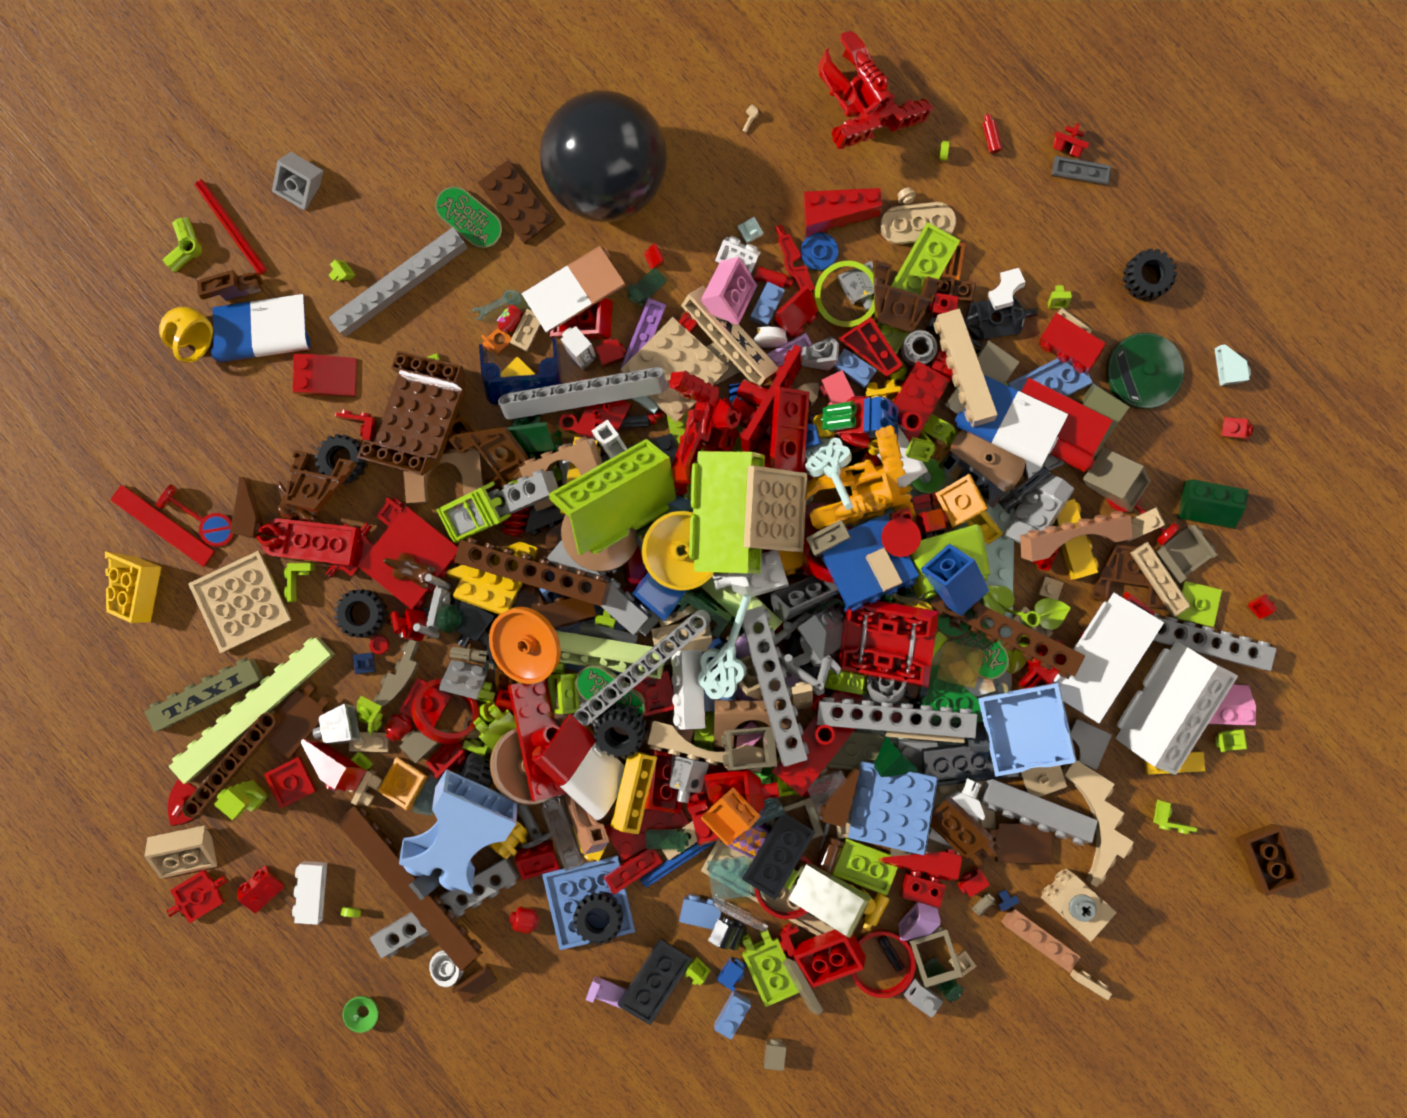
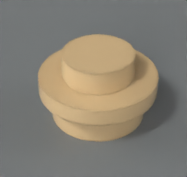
[897,187,916,205]

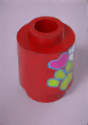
[496,304,523,334]

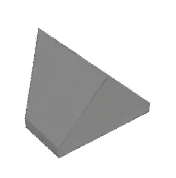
[801,336,839,371]

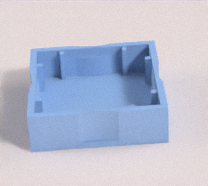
[979,682,1076,776]

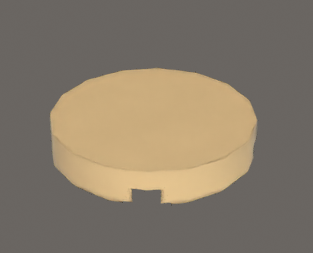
[659,604,696,627]

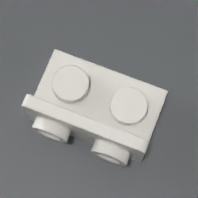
[715,236,761,274]

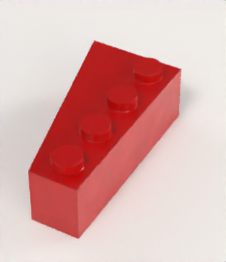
[803,188,882,237]

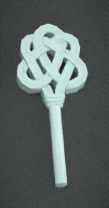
[805,438,853,510]
[698,594,751,699]

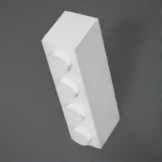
[561,326,597,370]
[671,650,705,730]

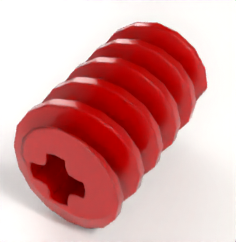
[501,507,531,539]

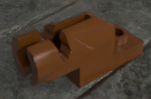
[197,270,264,301]

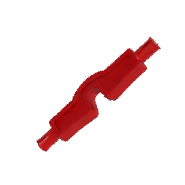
[775,224,816,303]

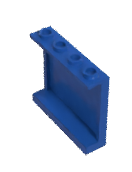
[818,514,919,612]

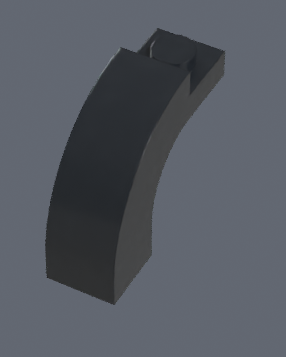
[938,451,1005,508]

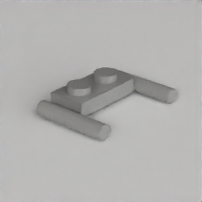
[413,574,451,639]

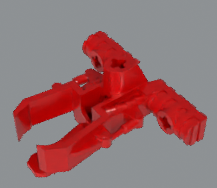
[818,31,933,149]
[669,370,758,490]

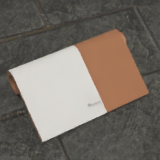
[521,246,625,333]

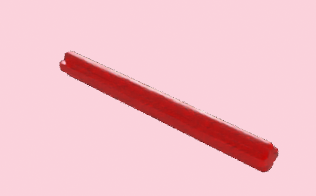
[194,179,267,275]

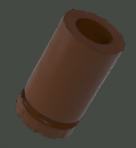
[815,835,845,874]

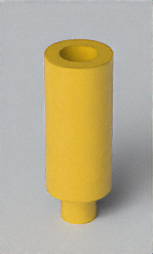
[863,892,890,931]

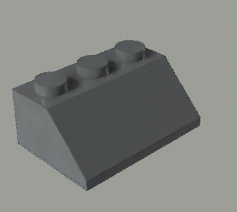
[770,575,840,622]
[798,603,845,660]

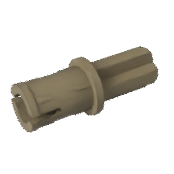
[450,647,489,662]

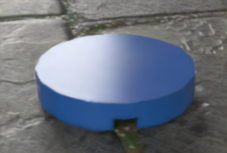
[800,233,838,271]

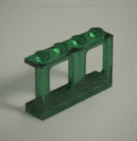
[678,587,732,638]

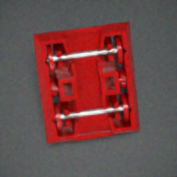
[839,601,939,688]

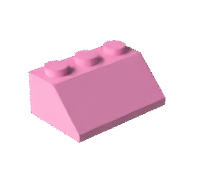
[701,257,757,324]
[1208,685,1256,725]

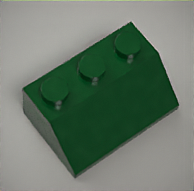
[507,422,562,460]
[1178,479,1249,529]

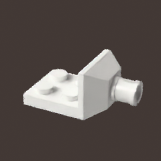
[712,550,789,597]
[928,778,985,848]

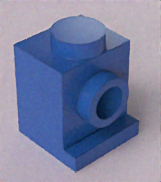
[717,957,746,992]

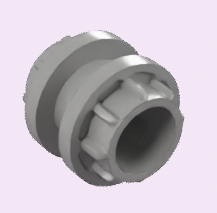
[901,330,937,366]

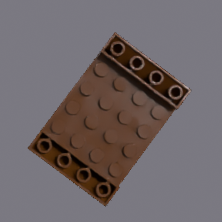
[357,350,466,476]

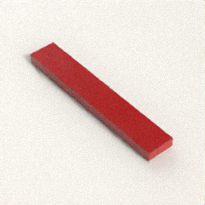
[110,485,216,567]

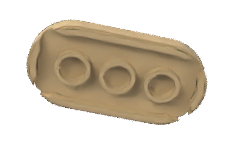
[880,202,956,245]

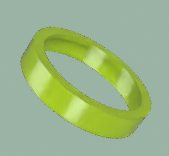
[815,261,875,327]

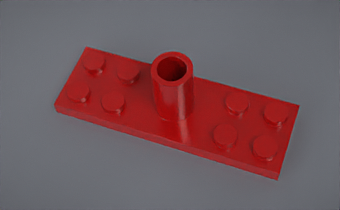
[737,345,802,452]
[859,361,950,467]
[758,387,810,473]
[508,679,567,802]
[771,690,867,797]

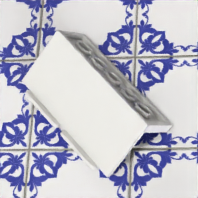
[1054,593,1164,723]
[1115,641,1238,775]

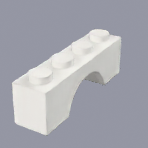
[592,420,627,459]

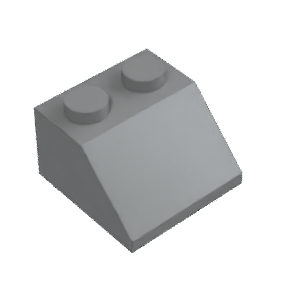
[272,152,323,210]

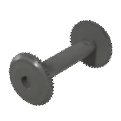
[495,787,553,849]

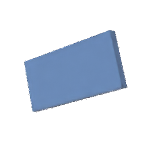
[1007,359,1093,397]

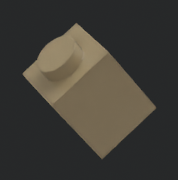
[763,1038,786,1071]

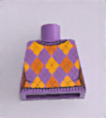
[726,811,769,858]

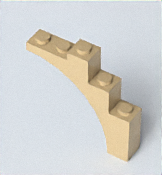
[1062,760,1134,887]

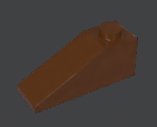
[230,477,263,538]
[819,767,860,828]

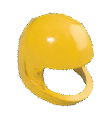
[159,306,213,363]

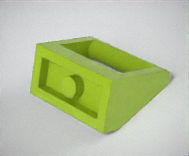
[547,673,580,714]

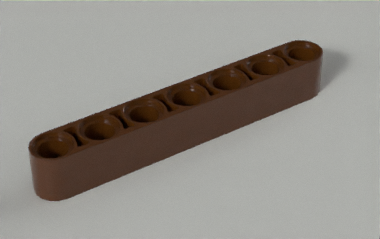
[182,711,281,818]

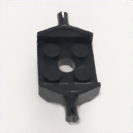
[964,296,1038,341]

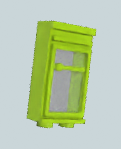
[436,482,511,544]

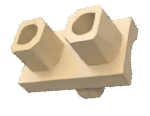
[349,769,383,806]

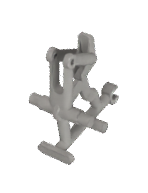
[758,611,841,695]

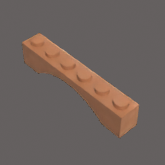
[1020,511,1132,562]

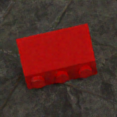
[1038,312,1106,375]
[641,750,686,814]

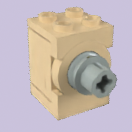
[1041,869,1117,942]

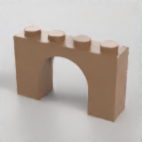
[519,436,603,511]
[404,448,485,505]
[714,700,793,748]

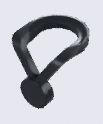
[904,683,928,708]

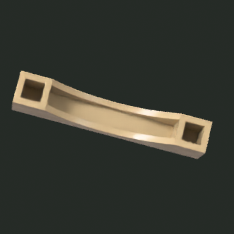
[646,721,764,774]

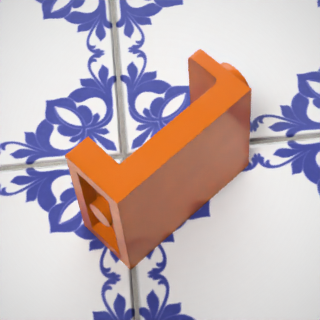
[701,788,761,846]

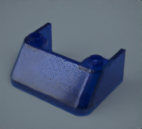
[479,338,562,406]

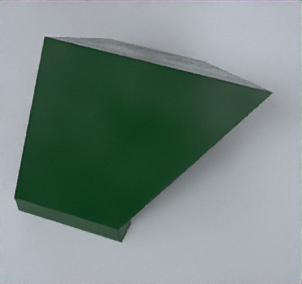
[874,737,918,777]

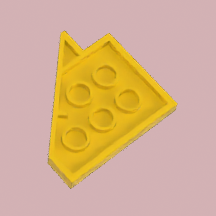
[447,541,539,615]

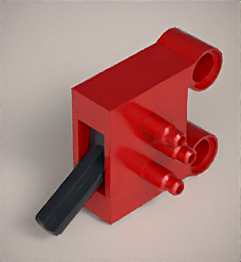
[560,379,649,446]

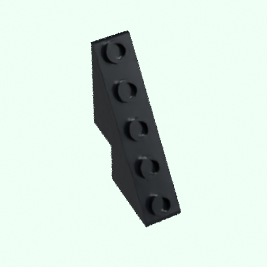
[525,484,565,536]

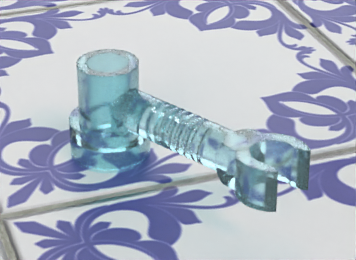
[471,290,522,321]

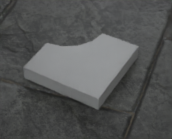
[1070,719,1112,770]

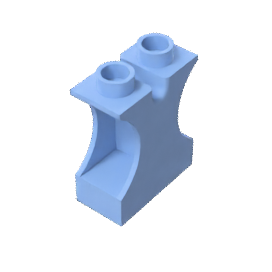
[399,770,517,894]

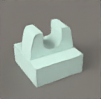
[738,217,764,244]

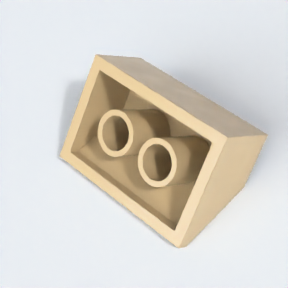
[651,619,712,665]
[144,825,217,879]

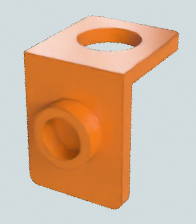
[481,328,512,354]

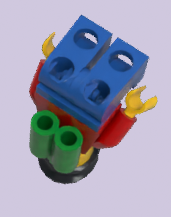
[807,395,898,455]

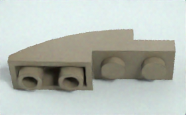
[374,640,420,708]

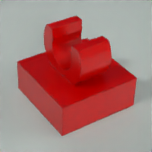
[1247,594,1277,619]
[687,792,708,814]

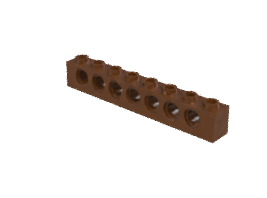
[454,537,611,606]
[930,592,1085,680]

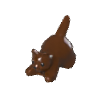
[277,481,319,523]
[383,553,436,589]

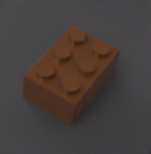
[1236,824,1303,896]

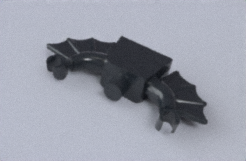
[421,596,498,671]

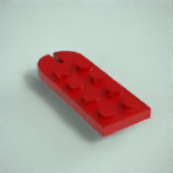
[257,518,359,566]

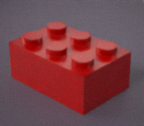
[793,929,866,988]

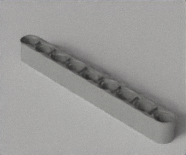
[498,367,669,419]
[574,610,711,726]

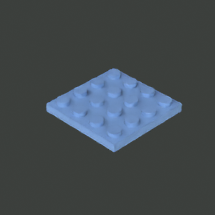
[848,761,938,855]
[542,855,636,950]

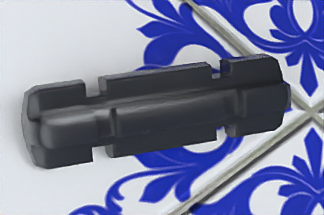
[878,935,905,972]

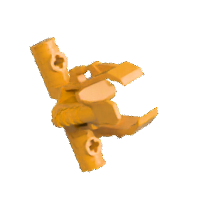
[806,425,918,530]

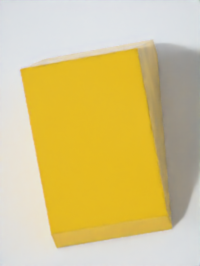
[498,357,539,382]

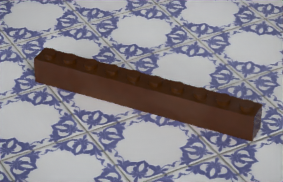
[336,806,483,971]

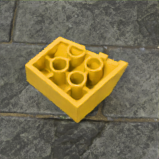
[105,551,161,623]

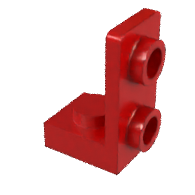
[335,410,377,442]

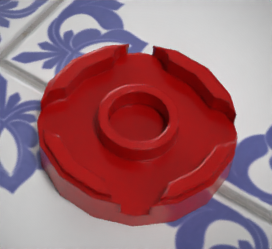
[881,517,921,557]

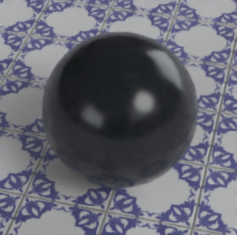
[540,90,667,222]

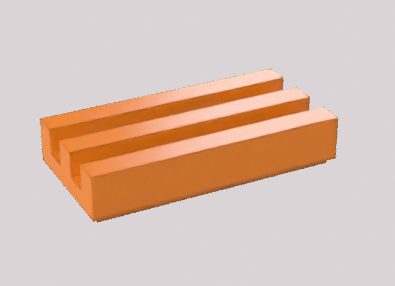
[940,242,966,281]

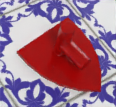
[167,778,209,826]

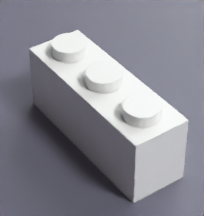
[292,861,327,925]

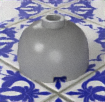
[867,668,906,704]

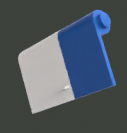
[211,294,311,363]
[954,375,1068,467]

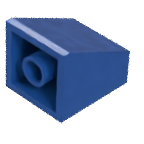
[921,544,989,616]
[631,573,688,621]

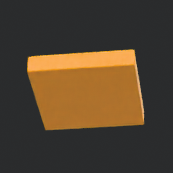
[935,474,988,528]
[378,757,428,811]

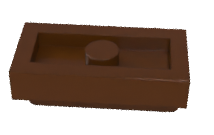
[451,963,497,1003]

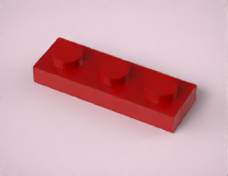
[603,845,662,895]

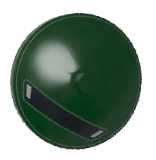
[1106,333,1184,409]

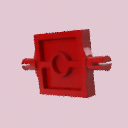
[325,522,374,578]
[166,869,228,924]

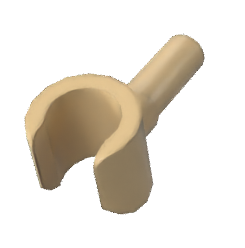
[742,104,759,133]

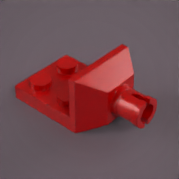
[704,769,780,814]

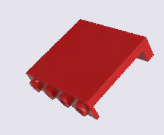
[358,506,458,610]

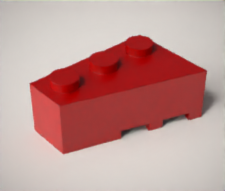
[838,317,903,377]

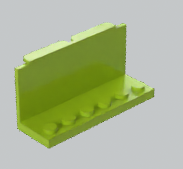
[549,439,676,555]
[689,451,765,574]

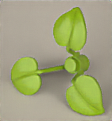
[983,585,1070,674]

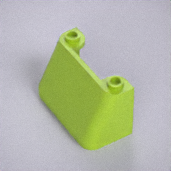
[909,524,991,599]

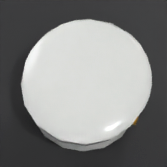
[753,327,787,349]
[429,950,464,987]

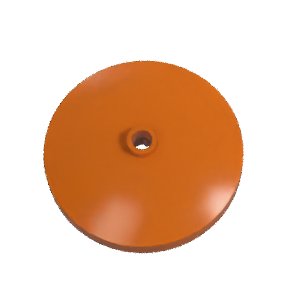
[489,607,561,684]

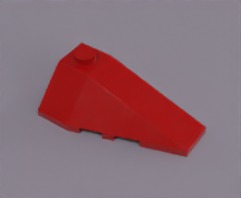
[878,849,962,881]

